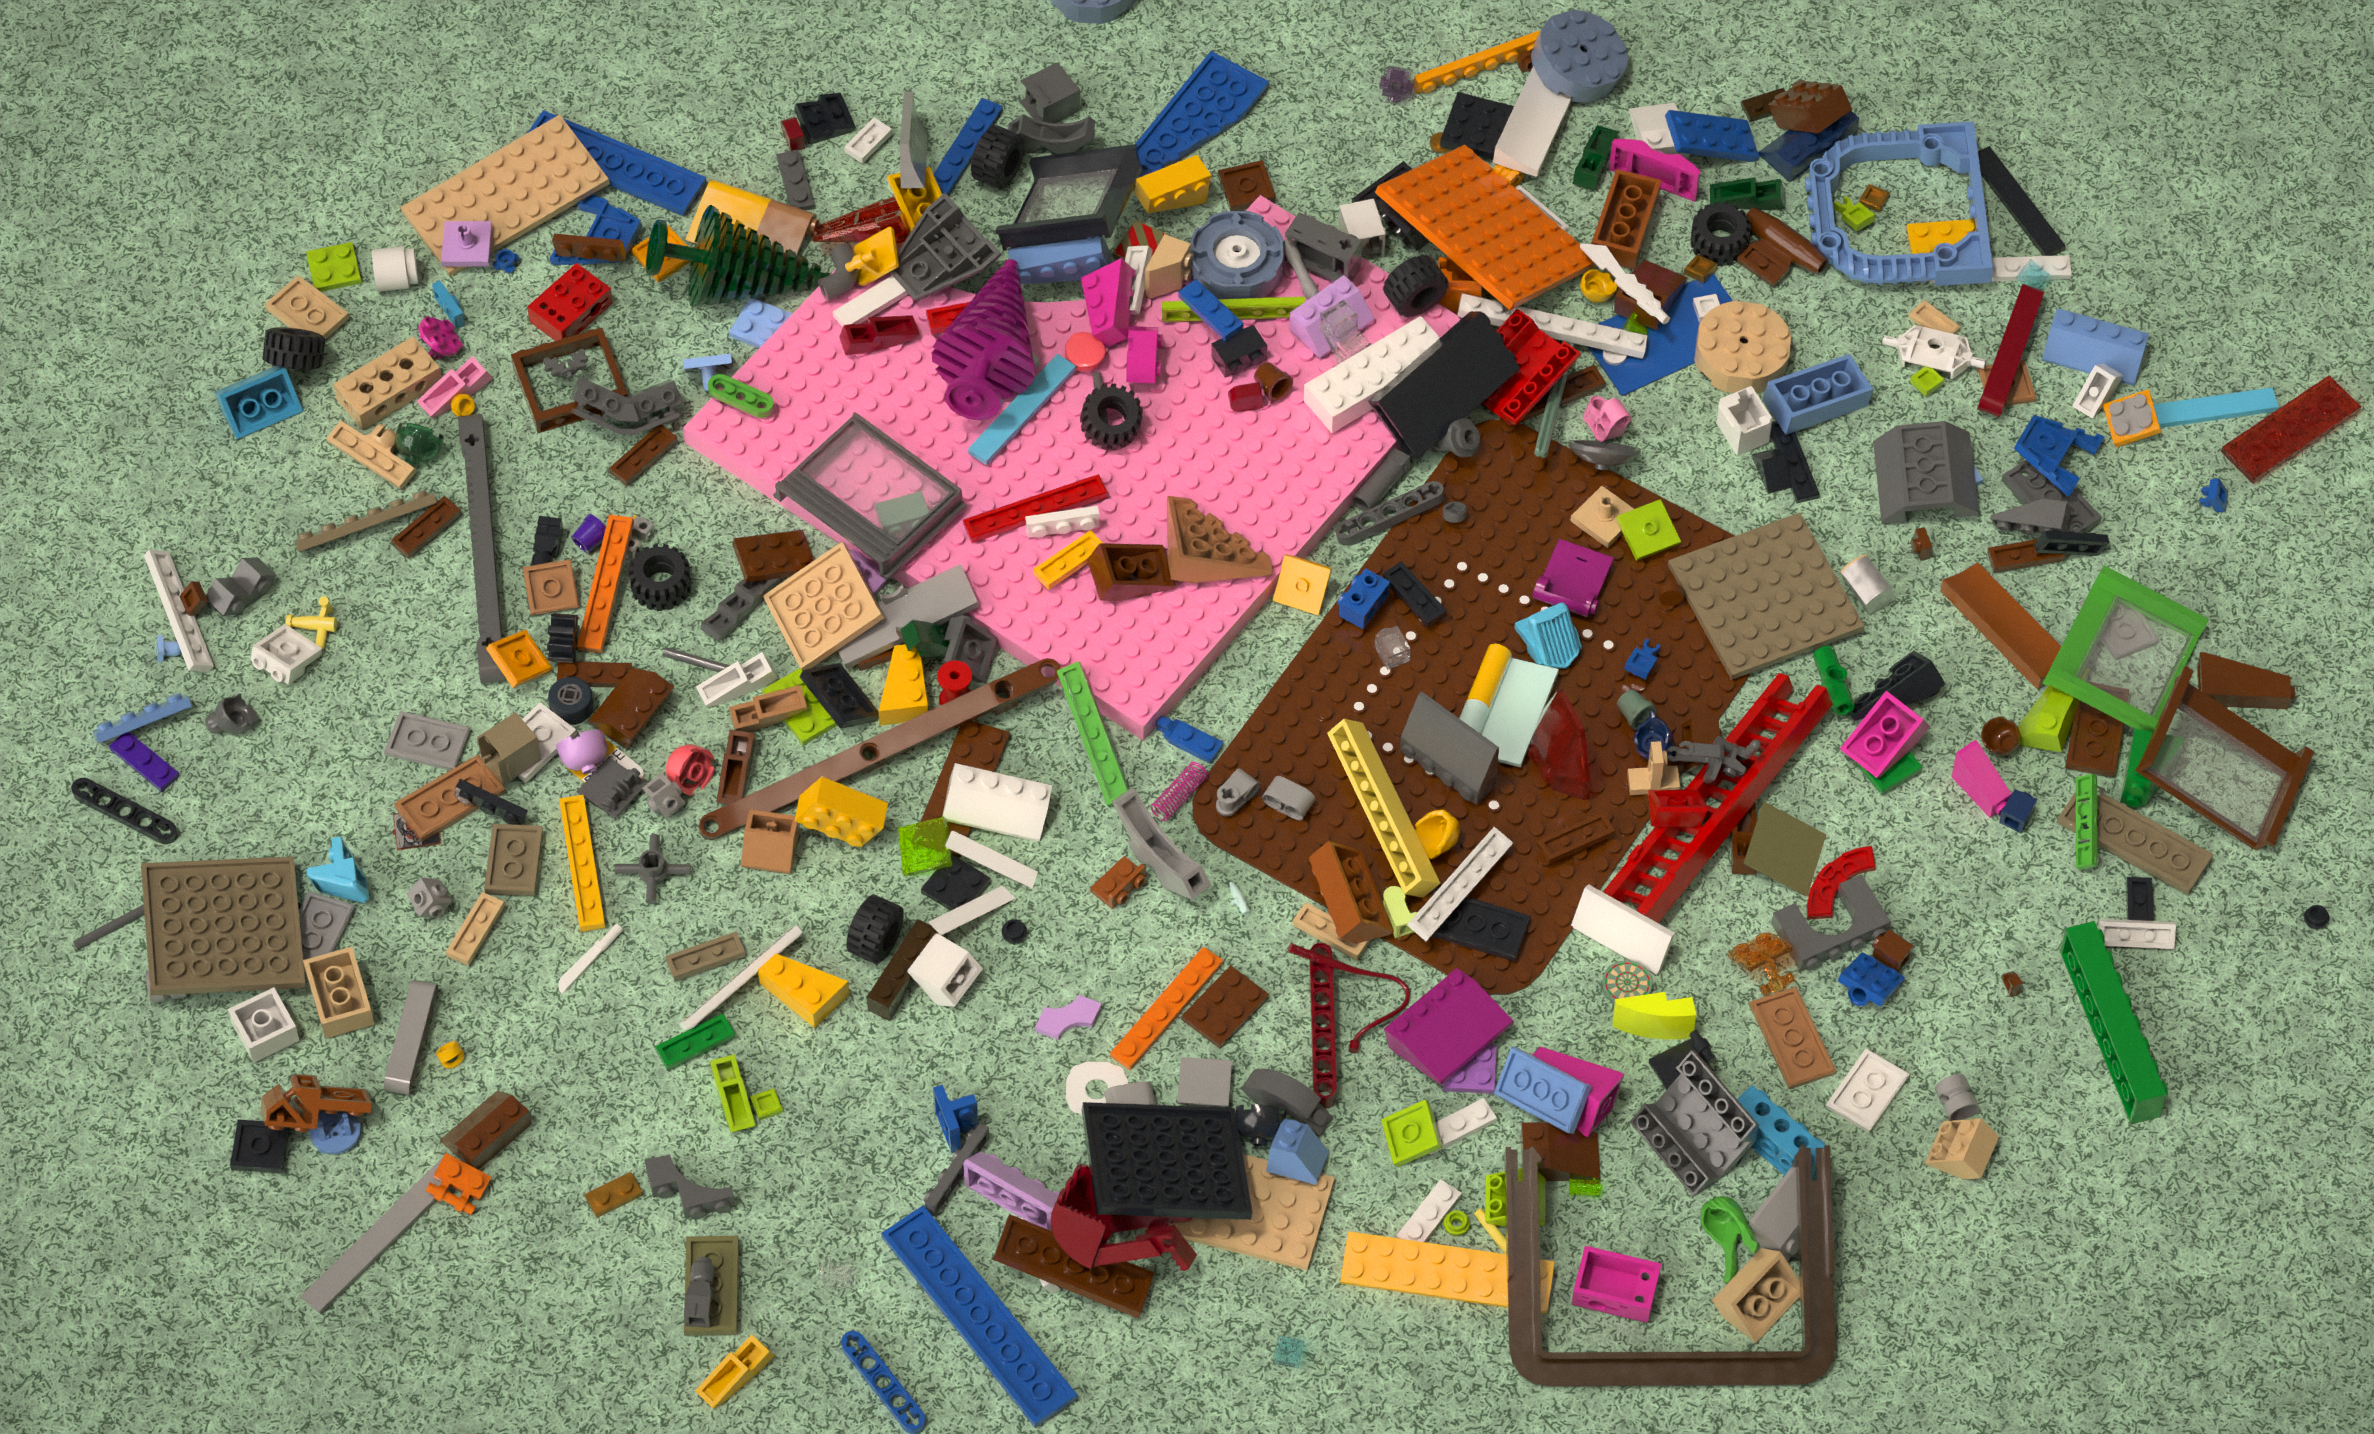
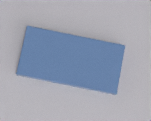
[1494,1046,1592,1134]

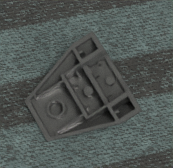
[889,193,1002,301]

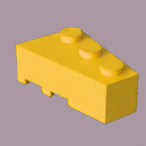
[758,953,850,1028]

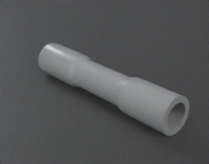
[1283,238,1319,300]

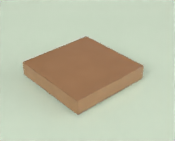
[1978,360,2036,407]
[523,559,579,616]

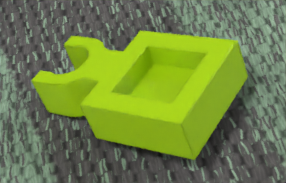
[1834,196,1875,231]

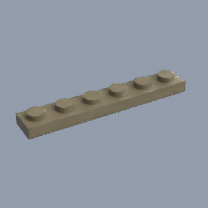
[293,490,437,552]

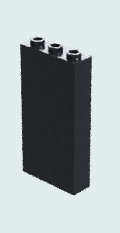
[1368,311,1520,458]

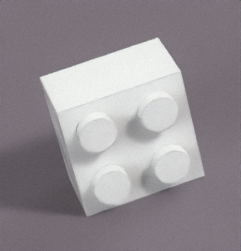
[228,987,300,1063]

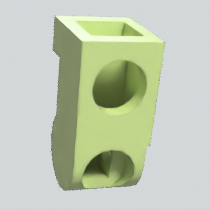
[1383,886,1417,938]

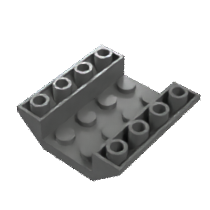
[1873,421,1979,524]
[1630,1050,1759,1196]

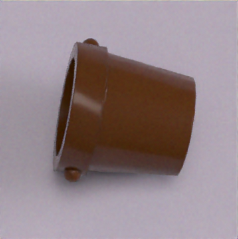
[1254,362,1293,401]

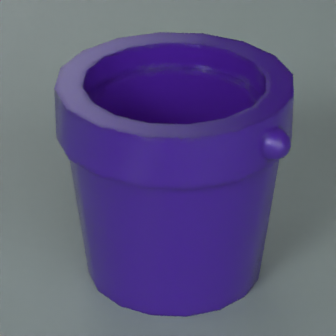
[571,514,606,554]

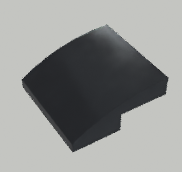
[794,92,856,144]

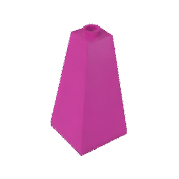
[1529,1047,1625,1137]

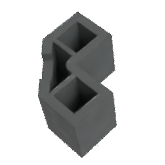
[206,557,276,616]

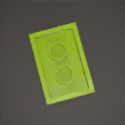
[762,668,838,746]

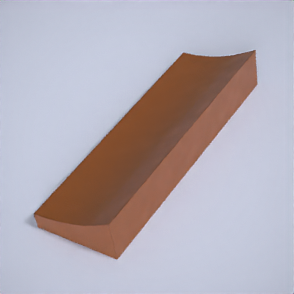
[1940,562,2061,690]

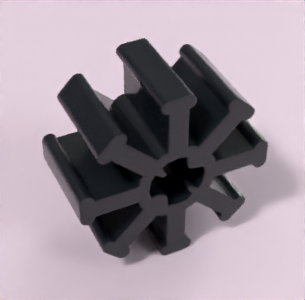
[547,613,580,663]

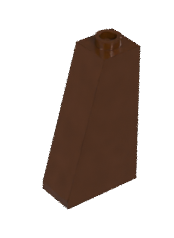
[2197,652,2295,709]

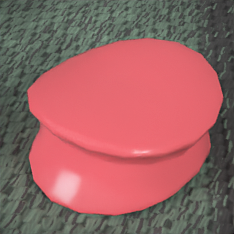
[1065,332,1106,372]

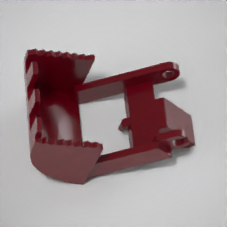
[1051,1164,1197,1271]

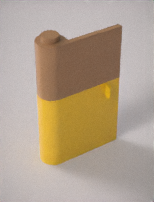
[685,180,819,258]

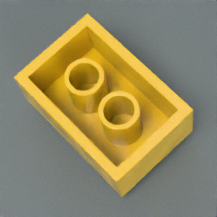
[795,776,888,847]

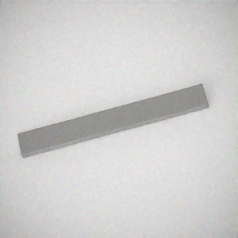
[301,1156,451,1315]

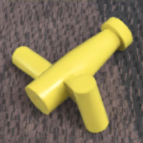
[286,596,337,650]

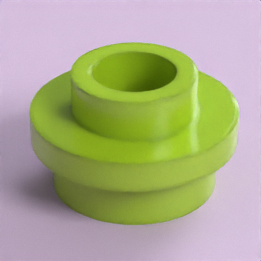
[1443,1210,1470,1236]

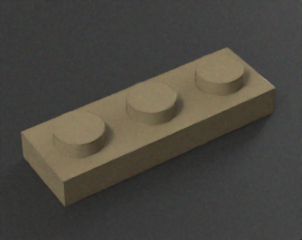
[665,931,746,982]

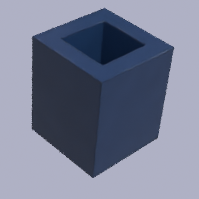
[1999,789,2037,834]

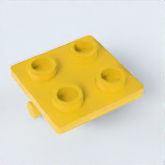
[845,227,899,286]

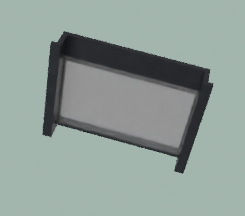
[995,144,1142,251]

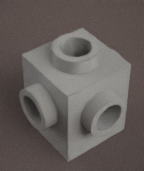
[642,773,685,818]
[407,877,452,918]

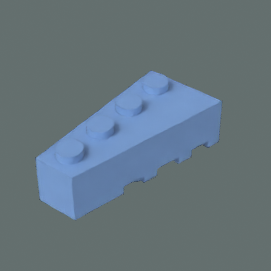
[1008,235,1112,284]

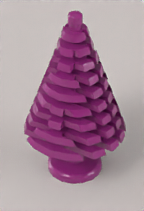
[931,259,1035,421]

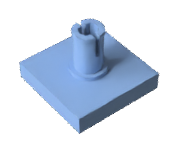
[683,353,732,391]

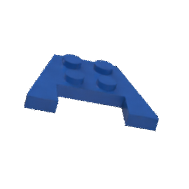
[550,193,642,265]
[2014,415,2105,497]

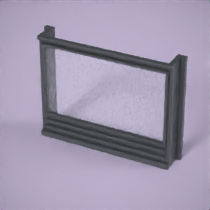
[773,412,967,581]

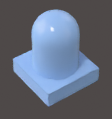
[156,635,182,662]

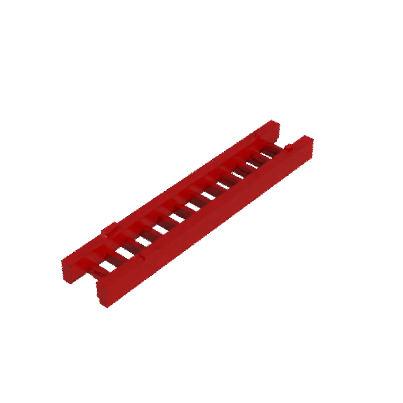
[1603,673,1833,923]

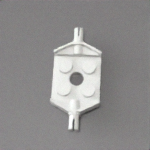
[1882,325,1986,379]

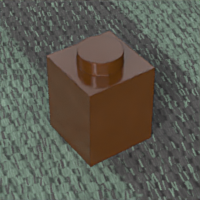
[1872,929,1914,972]

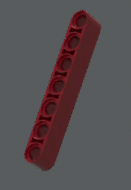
[1977,283,2045,417]
[1309,942,1337,1109]

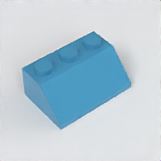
[214,366,303,439]

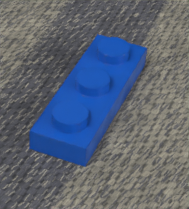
[1178,279,1244,342]

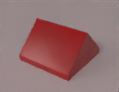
[1648,790,1707,827]

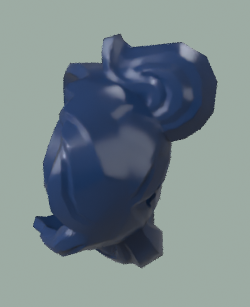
[1633,710,1678,763]

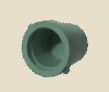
[1617,690,1657,730]

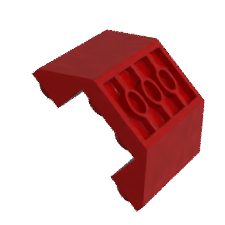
[1481,309,1582,425]

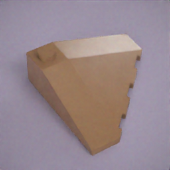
[1166,496,1273,583]

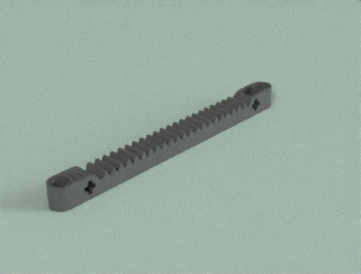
[458,414,506,684]

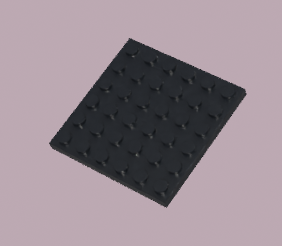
[1081,1102,1252,1220]

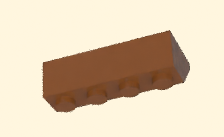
[1309,841,1394,943]

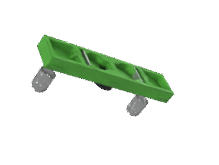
[2076,774,2106,870]

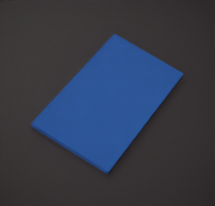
[1587,274,1733,396]

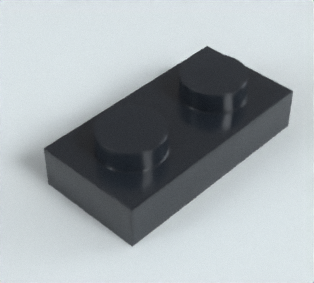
[2126,877,2154,921]

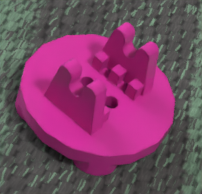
[418,316,463,360]

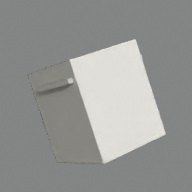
[1339,199,1386,258]
[1716,386,1772,456]

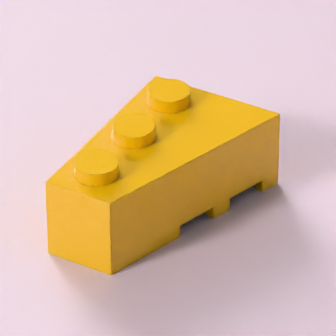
[1134,155,1211,213]
[878,644,928,726]

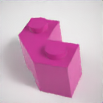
[1126,326,1163,383]

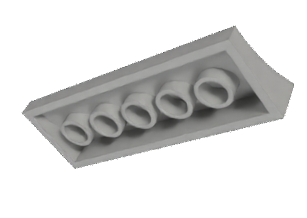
[900,92,928,188]

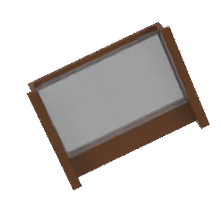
[2135,666,2314,850]

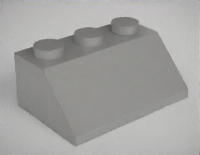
[1749,1167,1799,1262]

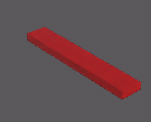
[963,474,1108,543]

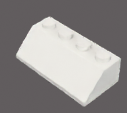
[942,763,1052,841]

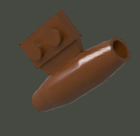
[1737,207,1828,288]

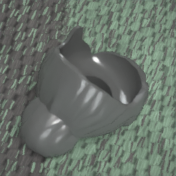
[205,693,258,734]

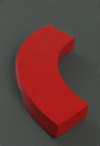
[1806,846,1875,920]

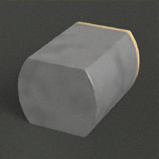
[1841,554,1895,615]

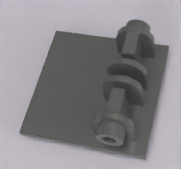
[577,757,647,819]

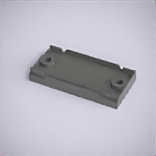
[2002,460,2102,533]

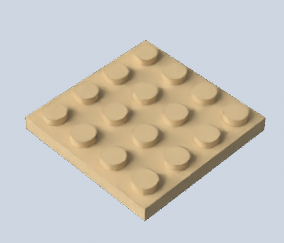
[763,542,885,670]

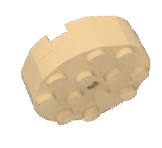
[1694,301,1791,394]

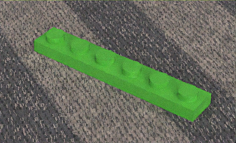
[1057,661,1129,807]

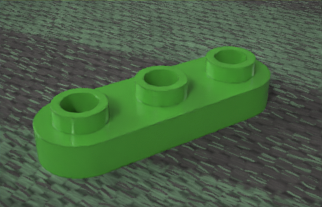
[708,374,774,418]

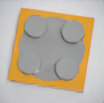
[2103,389,2162,447]

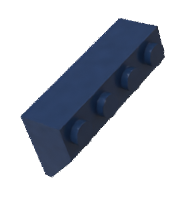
[1758,111,1859,183]

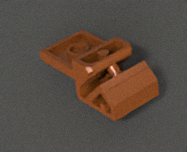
[260,1074,372,1132]

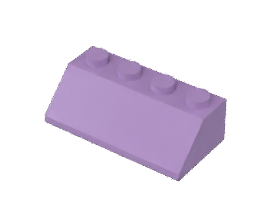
[963,1151,1059,1231]

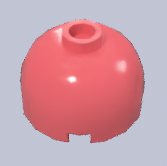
[665,744,714,796]

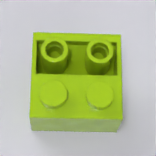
[1485,1168,1545,1227]

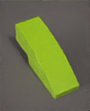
[709,1054,755,1133]

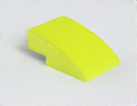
[1612,992,1697,1040]

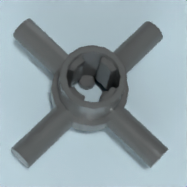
[615,834,691,904]

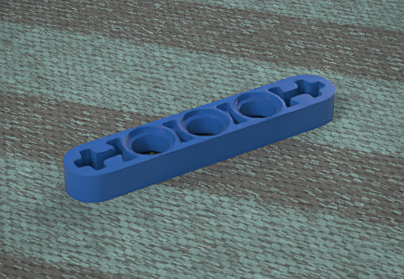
[841,1331,925,1434]

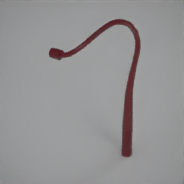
[1288,943,1410,1054]

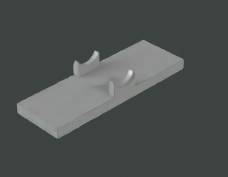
[838,564,980,669]

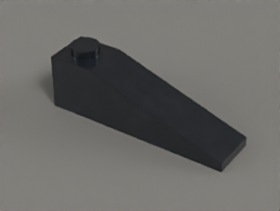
[1846,650,1946,721]

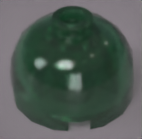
[394,423,444,465]

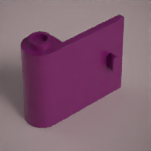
[1533,539,1614,617]

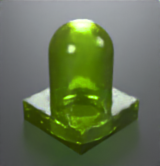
[1621,312,1648,335]

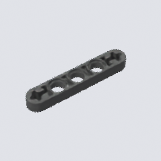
[1335,481,1445,545]

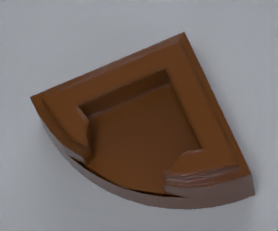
[2001,971,2023,997]

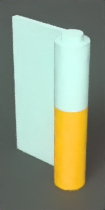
[1459,644,1559,767]

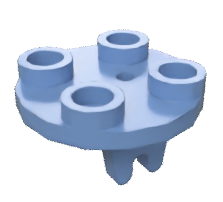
[309,1111,361,1154]

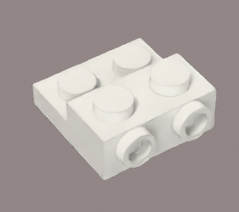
[251,624,323,685]

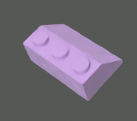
[1289,275,1375,359]

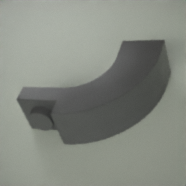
[1241,1068,1332,1136]

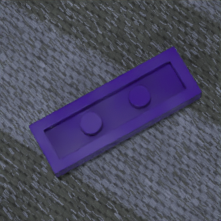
[109,732,179,792]

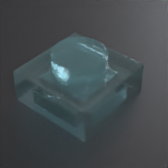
[2015,259,2050,289]
[1273,1335,1304,1368]

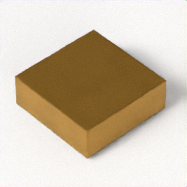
[1858,184,1890,213]
[1684,254,1717,283]

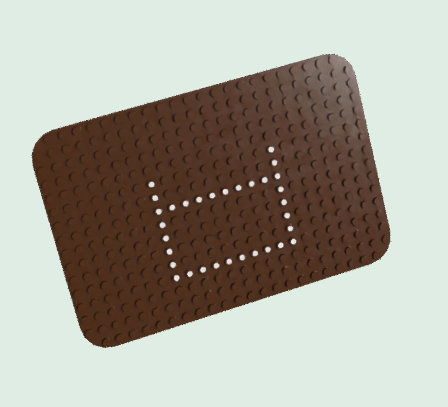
[1192,419,1751,995]

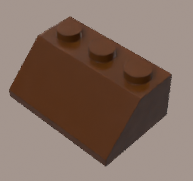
[588,668,674,750]
[440,1091,532,1170]

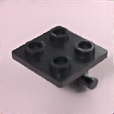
[1649,1030,1717,1090]

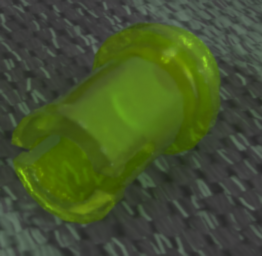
[1569,1178,1601,1198]

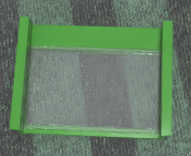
[2042,565,2209,732]

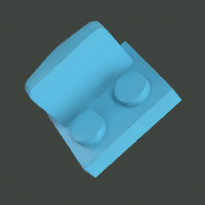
[1515,602,1582,669]
[306,836,369,903]

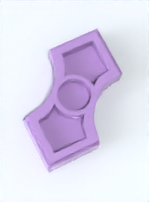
[1035,995,1102,1040]

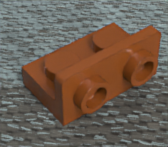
[1090,856,1147,909]

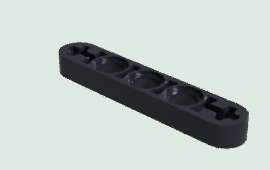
[71,778,177,845]

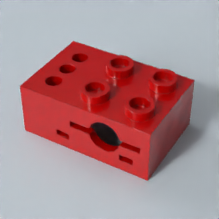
[527,263,613,341]

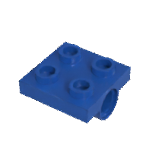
[1838,952,1905,1007]

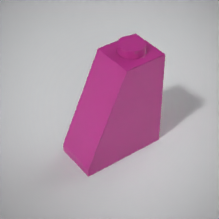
[1951,740,2011,818]

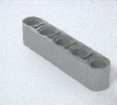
[384,980,439,1095]

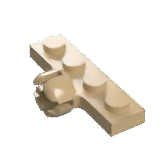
[326,421,416,490]

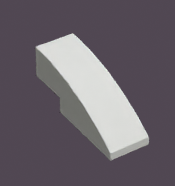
[696,652,779,707]

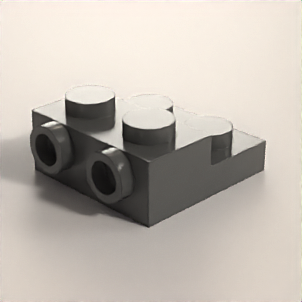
[944,615,997,683]

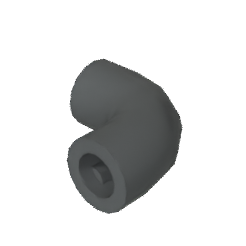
[818,244,859,301]

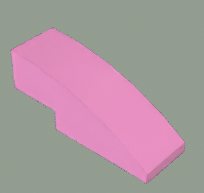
[417,356,493,418]

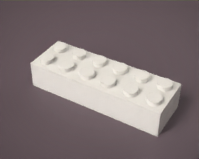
[1304,316,1440,433]

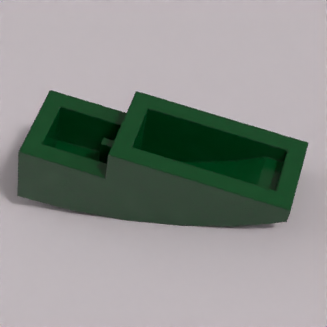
[1572,125,1619,191]
[1710,177,1785,210]
[900,620,949,658]

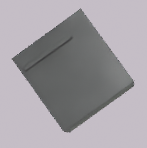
[1020,62,1081,123]

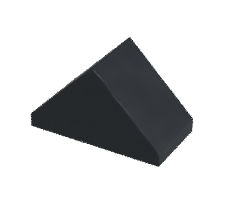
[1751,448,1791,494]

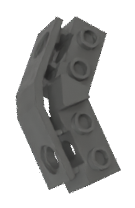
[569,377,683,434]

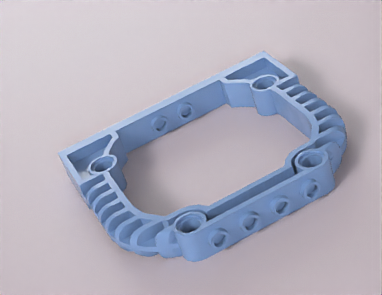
[1805,121,1993,286]

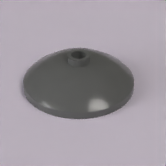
[1568,440,1641,470]

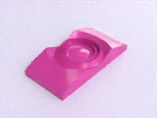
[1609,139,1701,202]

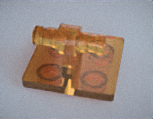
[1727,932,1794,996]

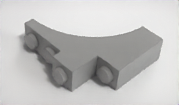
[1112,788,1211,899]

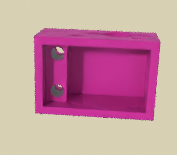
[1571,1246,1661,1323]

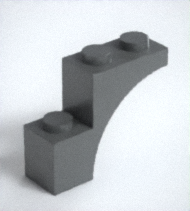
[1008,114,1096,154]
[645,1154,736,1219]

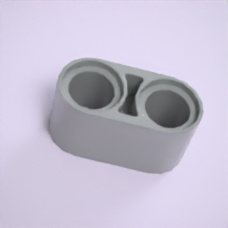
[1262,776,1315,820]
[1104,1081,1156,1105]

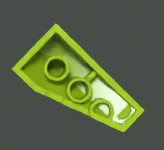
[2019,668,2090,753]

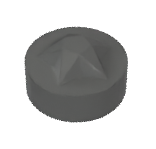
[1443,502,1467,522]

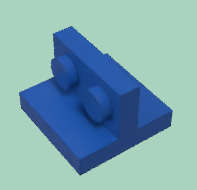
[933,1084,978,1153]

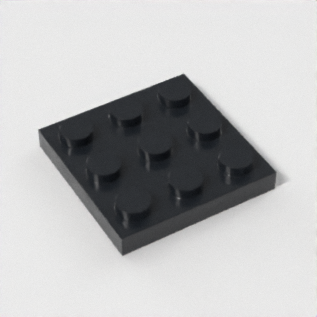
[1440,92,1514,160]

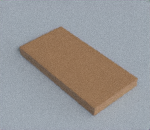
[394,755,506,842]
[1749,987,1836,1090]

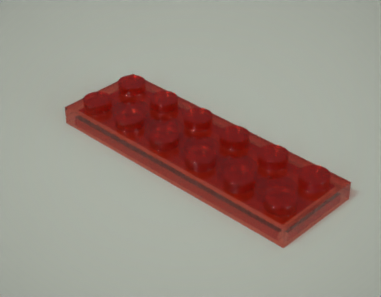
[2221,375,2362,484]

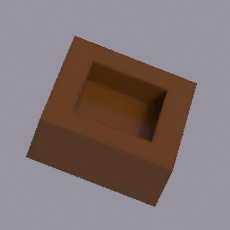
[1911,527,1932,561]
[179,581,208,616]

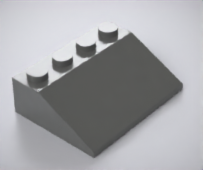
[1400,691,1499,805]

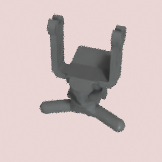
[1667,736,1761,783]

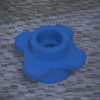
[492,249,520,273]

